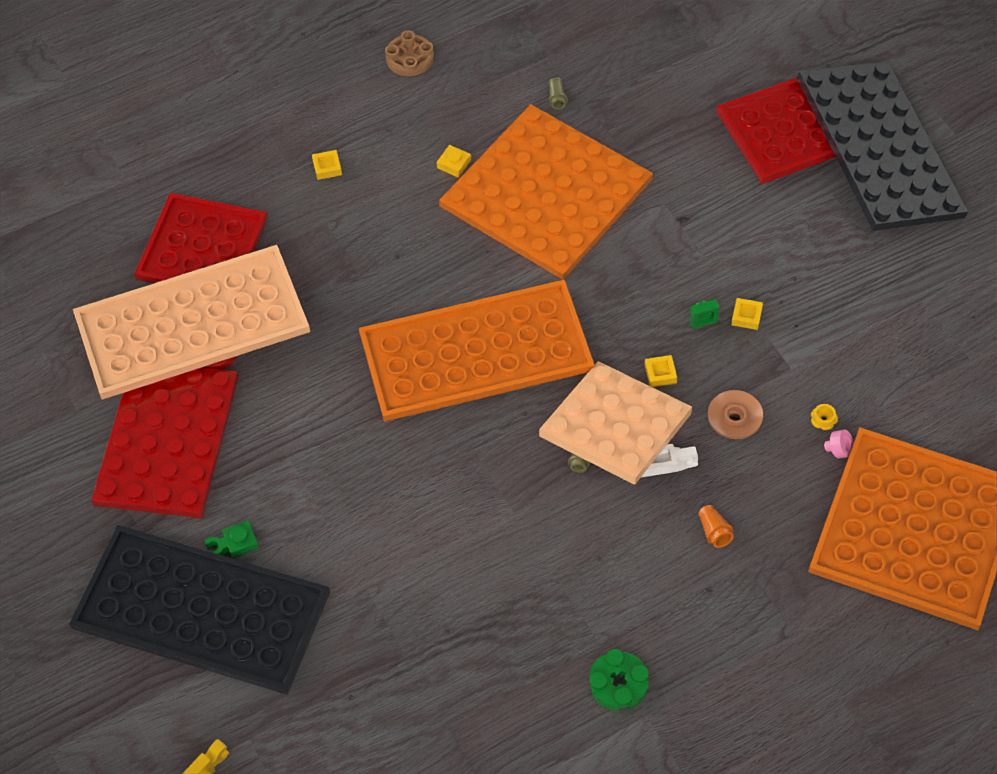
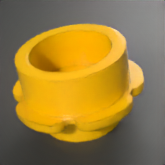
[811,404,838,430]

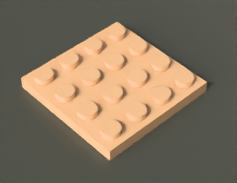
[539,361,692,485]

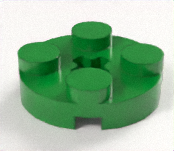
[589,649,648,711]

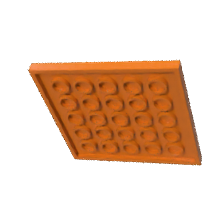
[439,104,653,280]
[808,427,997,631]

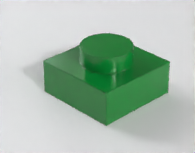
[689,299,720,329]

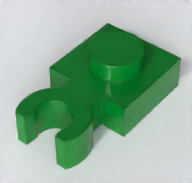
[204,520,259,558]

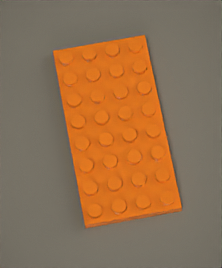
[359,279,595,422]

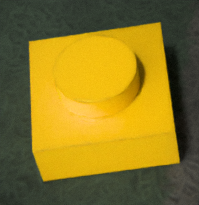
[437,145,471,178]
[312,150,342,180]
[731,298,763,330]
[645,355,677,387]

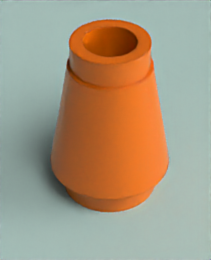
[698,505,734,548]

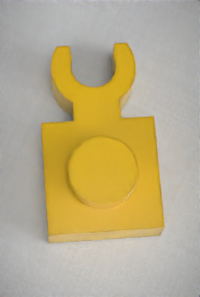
[183,739,229,774]

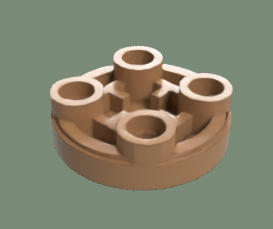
[385,30,434,76]

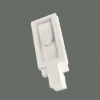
[623,444,698,480]

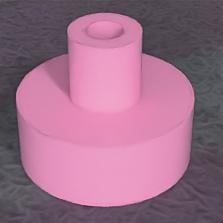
[824,430,854,459]

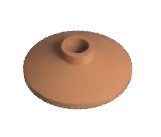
[708,390,763,439]

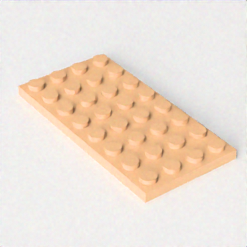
[73,245,310,400]

